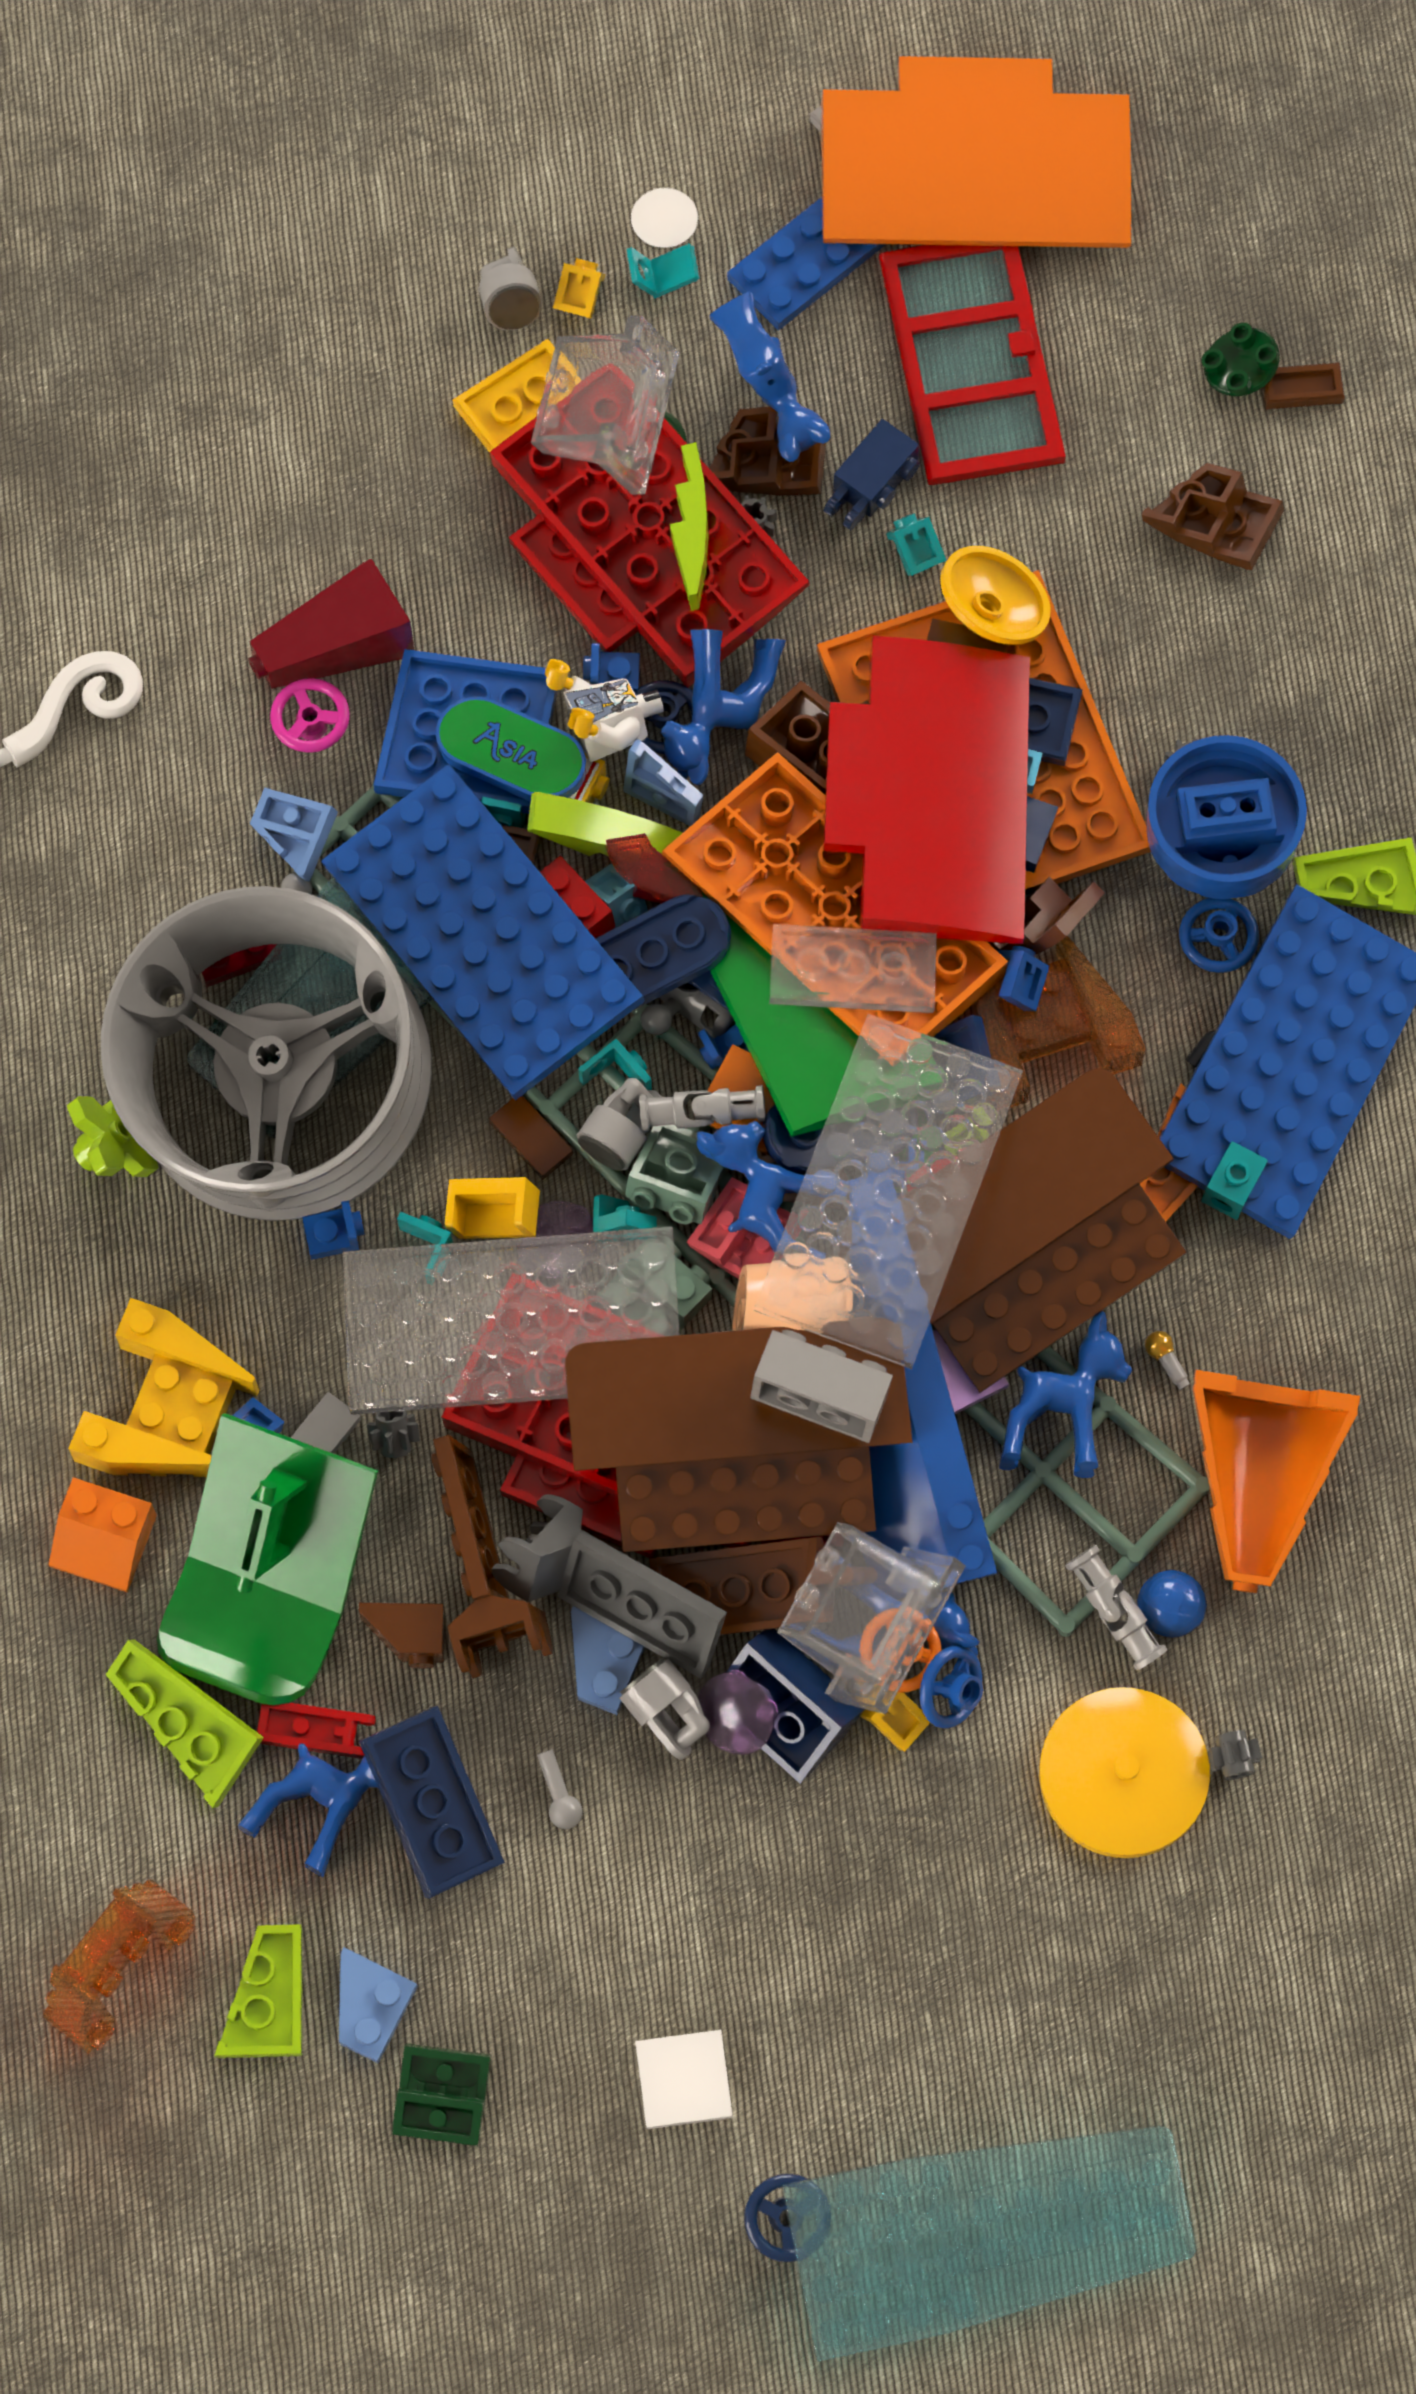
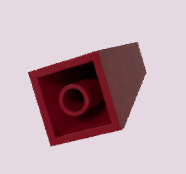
[248,558,414,689]

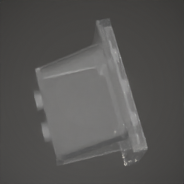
[531,315,680,494]
[777,1522,966,1714]

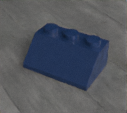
[707,1629,865,1783]

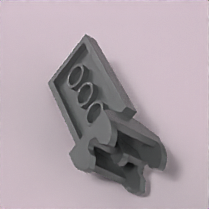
[492,1494,727,1679]

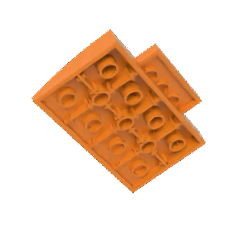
[821,56,1131,248]
[662,752,1008,1067]

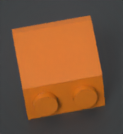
[48,1477,157,1593]

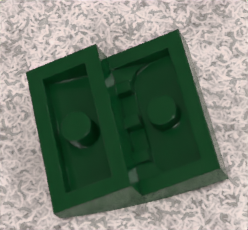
[392,2043,492,2146]

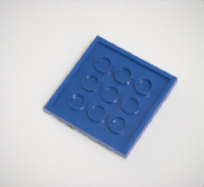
[373,649,558,814]

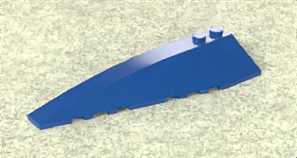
[849,1170,998,1601]

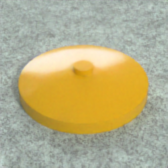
[1039,1687,1210,1858]

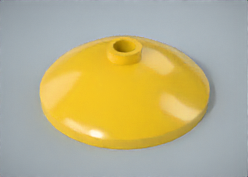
[940,546,1051,645]

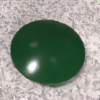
[1201,322,1280,397]

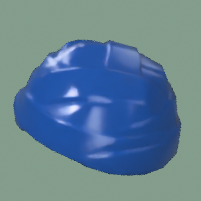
[1137,1570,1207,1638]

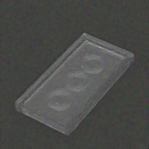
[769,924,937,1013]

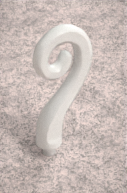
[0,651,143,768]

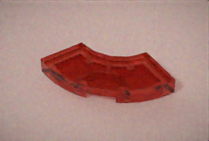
[605,833,703,901]

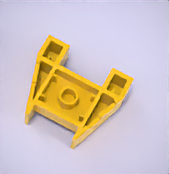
[68,1297,259,1477]

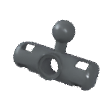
[640,982,736,1038]

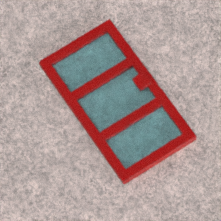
[878,245,1066,485]

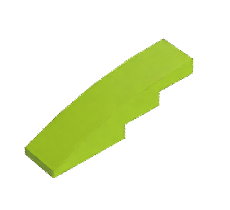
[670,442,709,611]
[527,792,683,865]

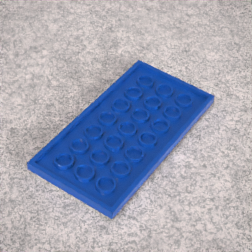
[321,764,645,1100]
[1159,884,1416,1239]

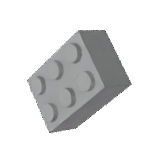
[750,1330,893,1443]

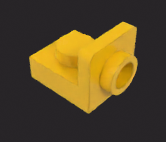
[553,258,606,319]
[860,1685,930,1752]

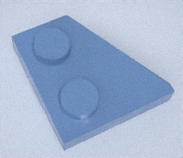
[623,739,703,826]
[250,788,338,882]
[571,1606,645,1715]
[339,1947,418,2063]

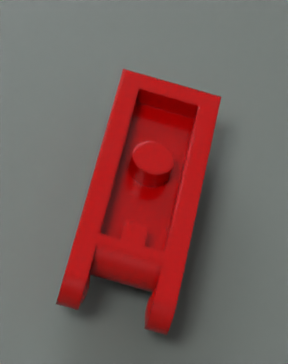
[257,1703,376,1759]

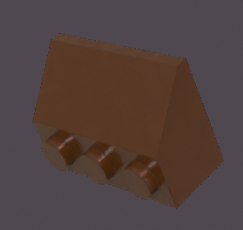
[745,681,830,795]

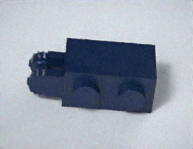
[823,418,920,531]

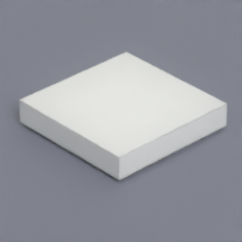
[635,2030,733,2129]

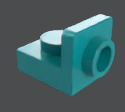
[886,513,947,576]
[593,1194,657,1243]

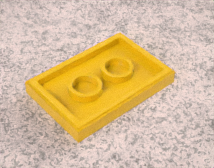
[453,339,582,452]

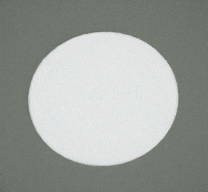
[631,188,698,248]

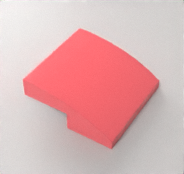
[687,1177,805,1279]

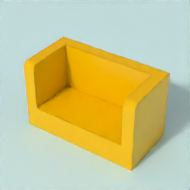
[445,1177,540,1239]

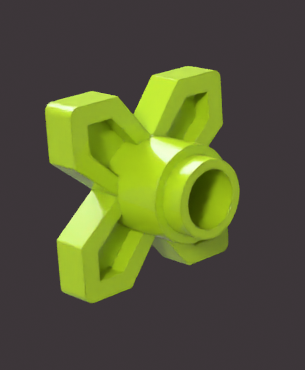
[67,1096,159,1177]

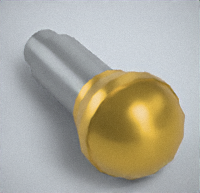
[1145,1331,1190,1390]

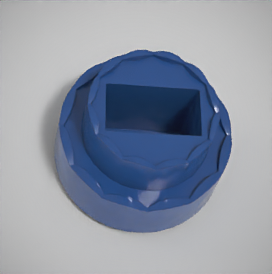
[1146,735,1307,899]

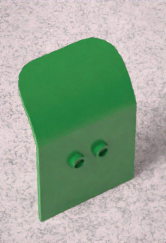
[157,1413,378,1705]

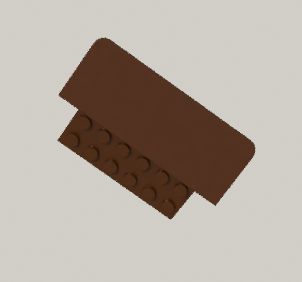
[837,1068,1187,1393]
[565,1319,913,1552]

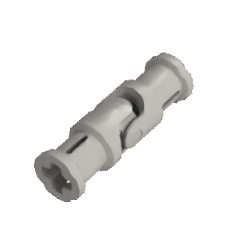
[639,1085,766,1131]
[1065,1545,1167,1671]

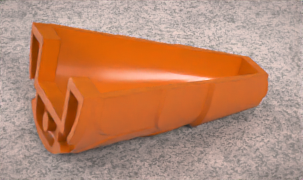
[1192,1370,1360,1593]

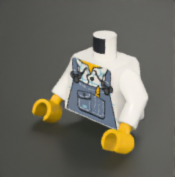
[545,659,664,762]

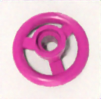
[270,678,350,753]

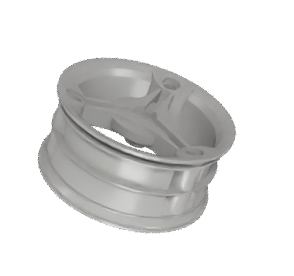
[101,886,432,1221]

